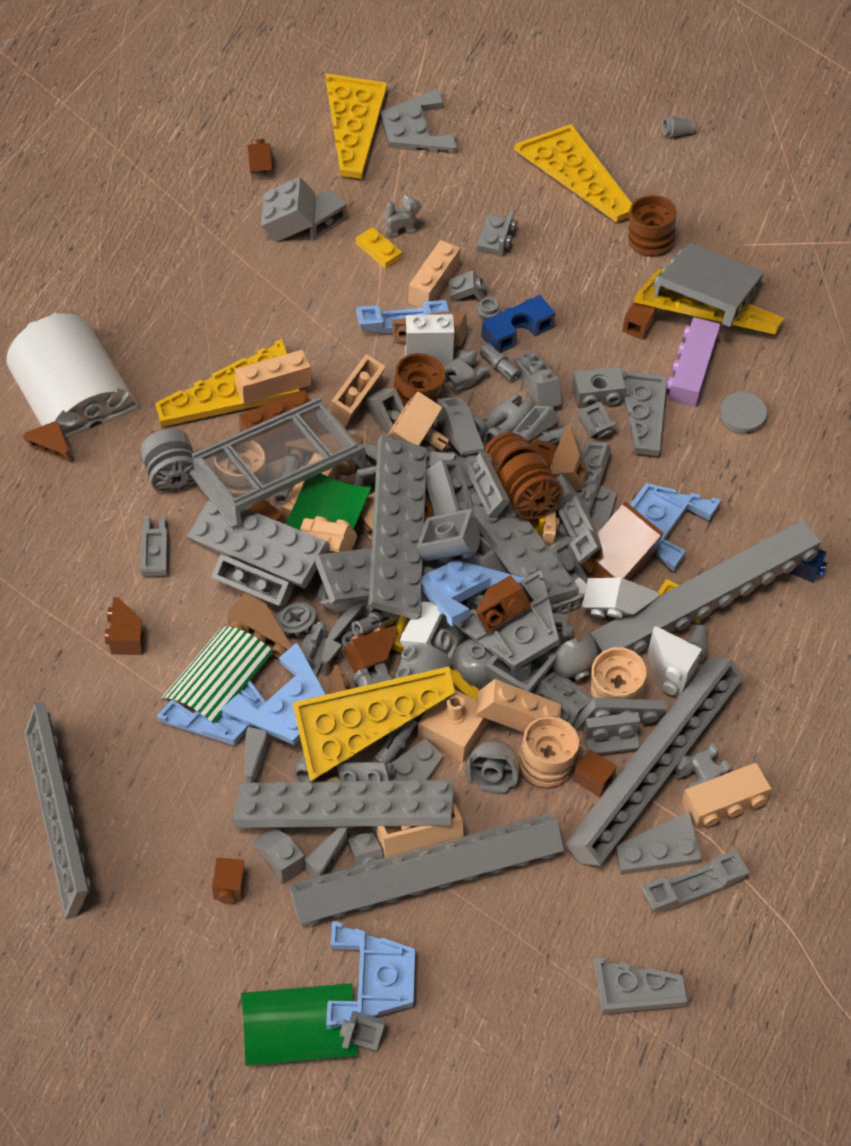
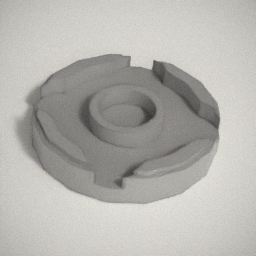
[719,392,767,434]

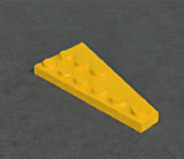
[325,73,387,179]
[514,124,632,222]
[634,268,784,334]
[155,338,300,427]
[292,666,455,782]

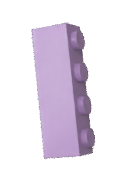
[666,317,720,407]

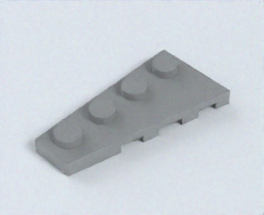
[621,371,667,456]
[556,442,611,517]

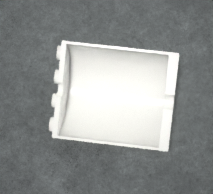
[6,313,140,439]

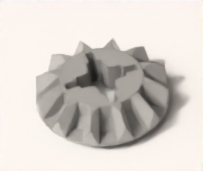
[276,602,317,636]

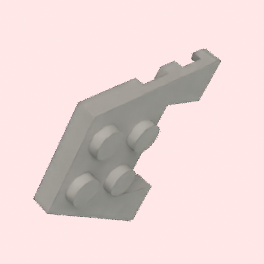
[380,89,457,154]
[456,570,560,670]

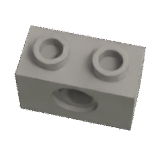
[572,366,626,408]

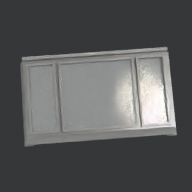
[189,397,370,529]

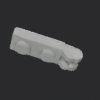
[141,515,167,576]

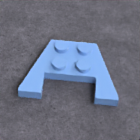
[630,483,721,571]
[421,560,525,626]
[221,643,326,745]
[157,680,265,745]
[326,921,415,1029]

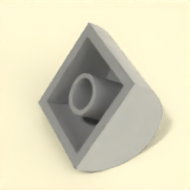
[416,508,480,563]
[395,645,451,679]
[485,651,557,693]

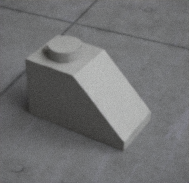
[310,189,347,240]
[364,388,404,434]
[252,828,305,885]

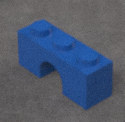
[481,295,555,353]

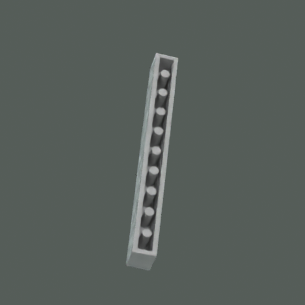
[590,519,821,655]
[565,658,744,866]
[288,813,564,925]

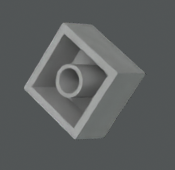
[261,177,316,242]

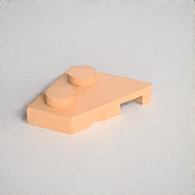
[541,509,559,546]

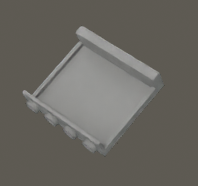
[653,243,764,327]

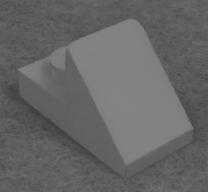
[546,536,588,583]

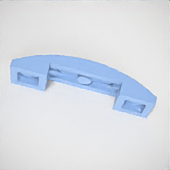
[356,300,449,333]

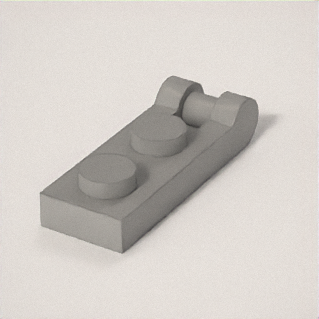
[466,451,510,518]

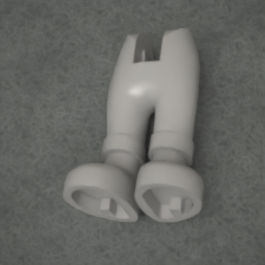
[472,393,534,444]

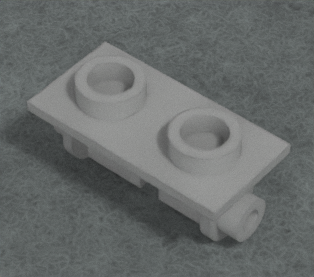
[300,622,329,676]
[337,761,395,783]

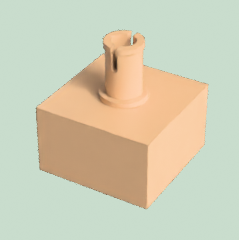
[387,392,449,452]
[417,690,489,763]

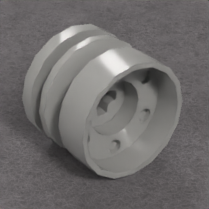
[140,429,195,493]

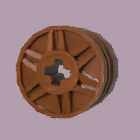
[628,195,677,256]
[393,353,445,407]
[484,432,543,477]
[499,453,563,519]

